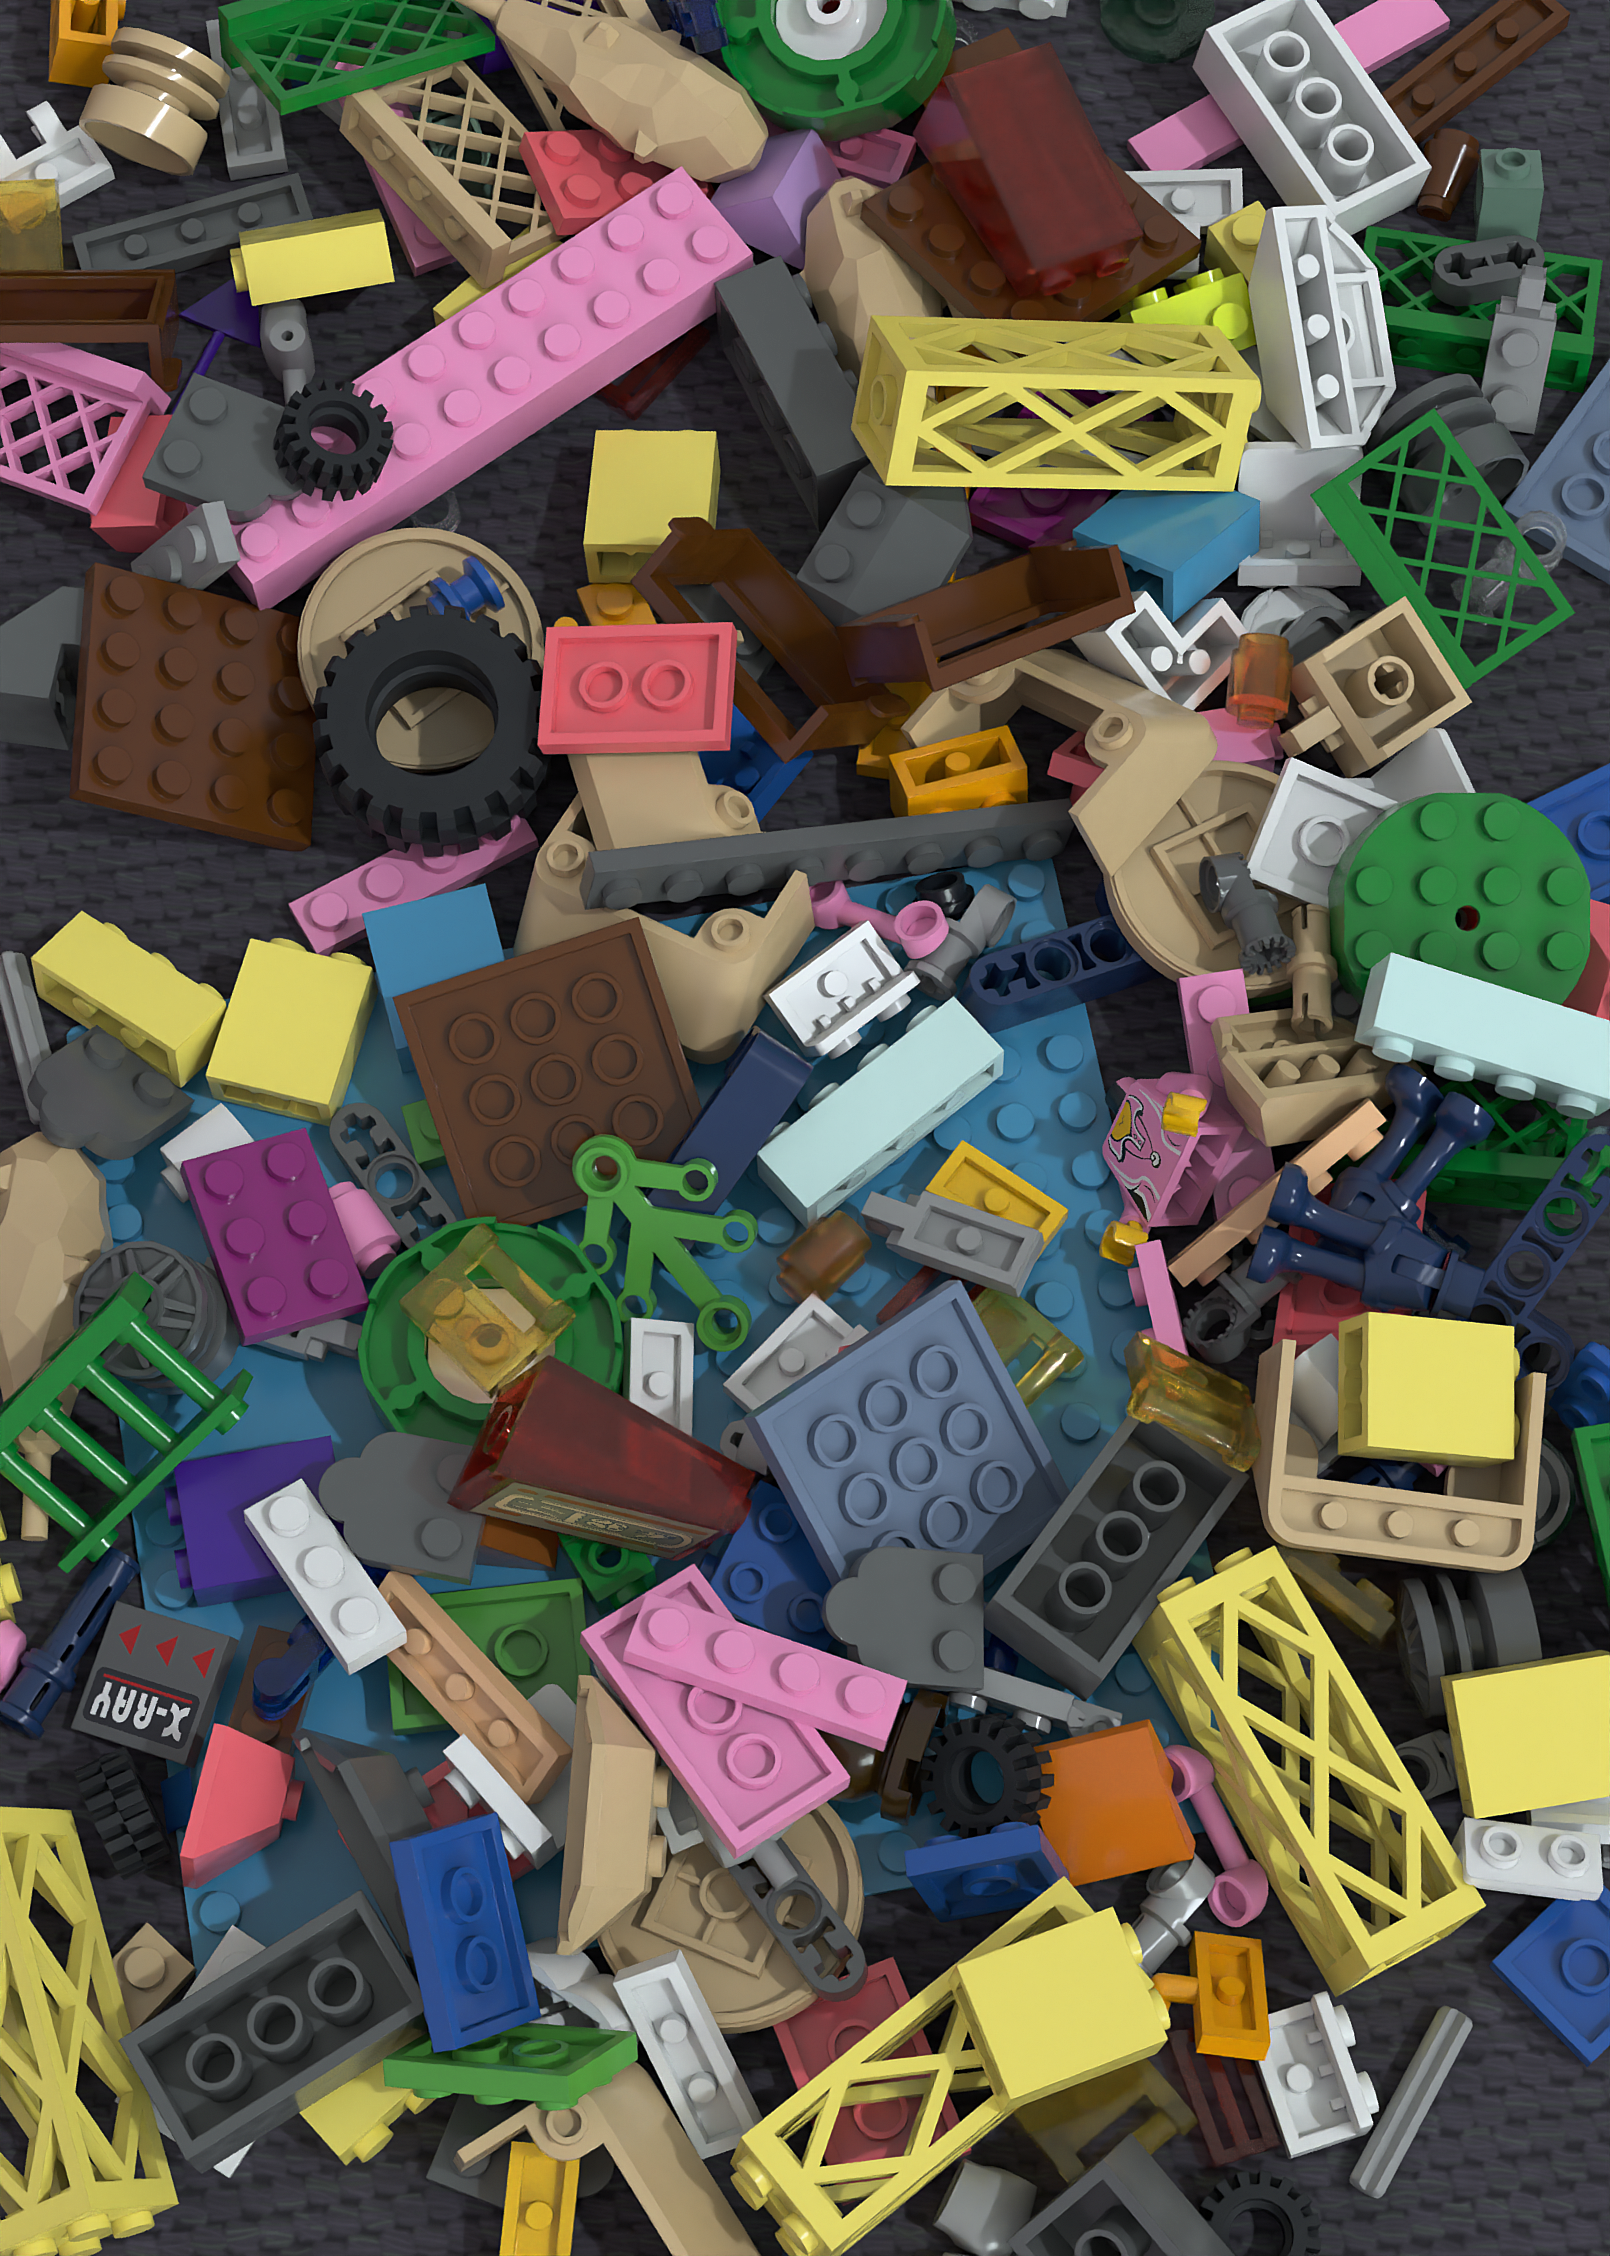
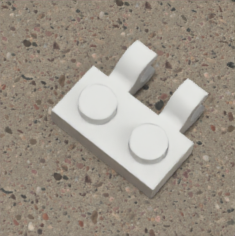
[0,101,115,234]

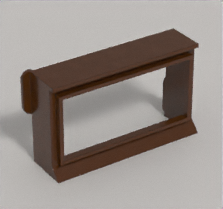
[0,269,183,392]
[630,517,911,764]
[835,538,1136,692]

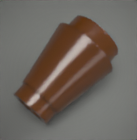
[1416,128,1480,222]

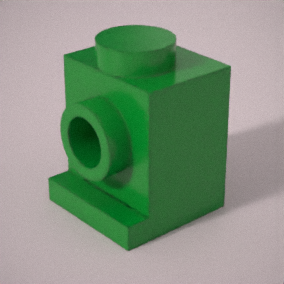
[557,1500,657,1616]

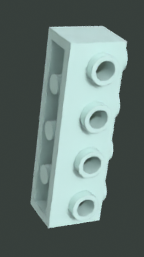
[1354,952,1610,1119]
[756,996,1004,1230]

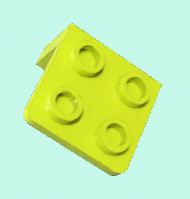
[1111,268,1257,366]

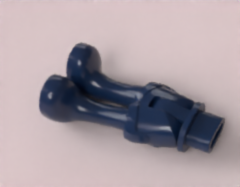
[1313,1063,1495,1288]
[1245,1162,1485,1319]

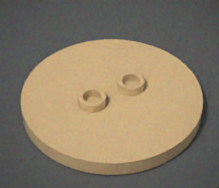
[297,527,544,773]
[1103,760,1307,999]
[597,1802,864,2034]

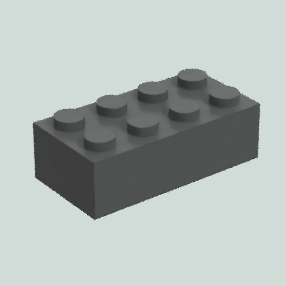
[714,256,871,532]
[984,1397,1250,1702]
[118,1890,429,2174]
[1007,2133,1235,2256]

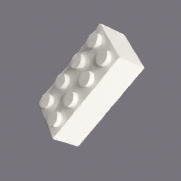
[1192,0,1432,236]

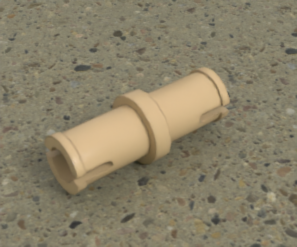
[1286,904,1338,1036]

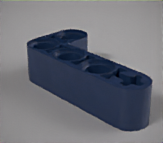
[957,876,1164,1034]
[616,1025,813,1274]
[1456,1126,1610,1392]

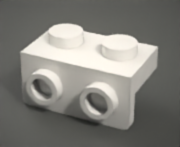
[762,920,921,1059]
[723,1293,869,1413]
[1451,1817,1603,1901]
[1255,1991,1379,2159]

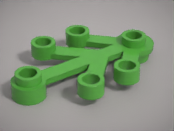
[572,1134,758,1352]

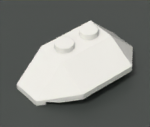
[1248,205,1396,452]

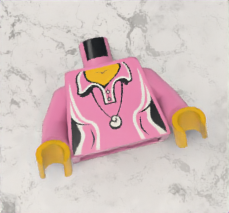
[1099,1072,1244,1267]

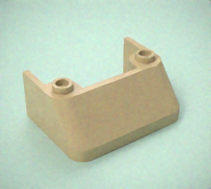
[567,622,763,894]
[900,649,1218,877]
[513,792,815,1064]
[1250,1339,1547,1574]
[453,2062,761,2256]

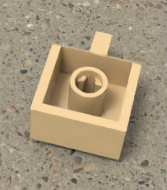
[1277,596,1472,778]

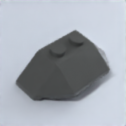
[795,448,973,627]
[291,1728,435,1982]

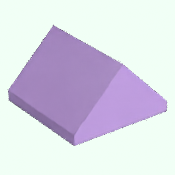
[710,129,842,270]

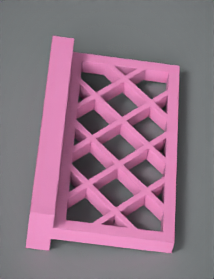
[0,343,171,516]

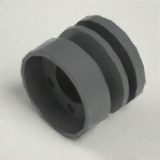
[1365,373,1530,536]
[73,1241,240,1395]
[1395,1566,1542,1719]

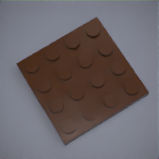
[860,94,1202,358]
[69,562,316,852]
[392,916,702,1226]

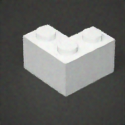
[1071,591,1257,710]

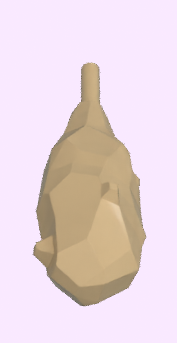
[454,0,769,183]
[799,176,947,401]
[0,1132,113,1541]

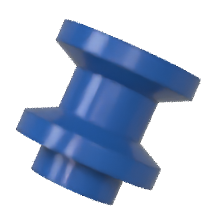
[426,555,505,621]

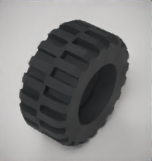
[312,604,556,857]

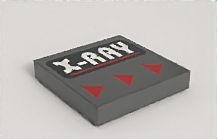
[71,1601,239,1768]

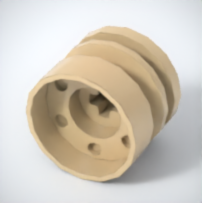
[79,27,230,176]

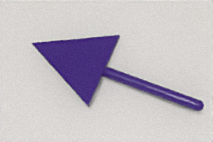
[170,278,260,415]

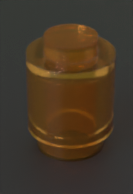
[1225,633,1294,730]
[776,1210,872,1304]

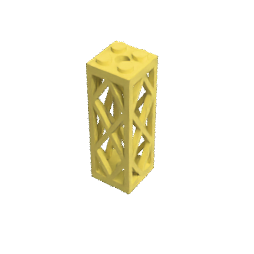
[851,315,1261,492]
[1131,1545,1486,1998]
[0,1807,179,2256]
[730,1876,1155,2256]

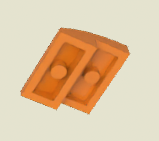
[1033,1719,1196,1887]

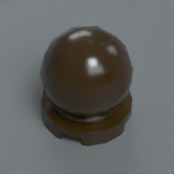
[815,1689,950,1826]

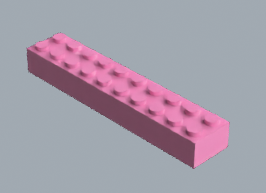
[185,166,753,611]

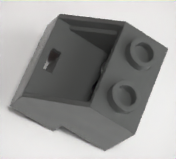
[0,586,84,750]

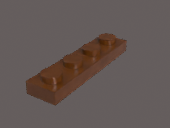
[1381,0,1570,146]

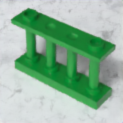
[0,1271,253,1574]

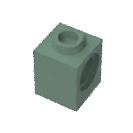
[1474,148,1544,242]

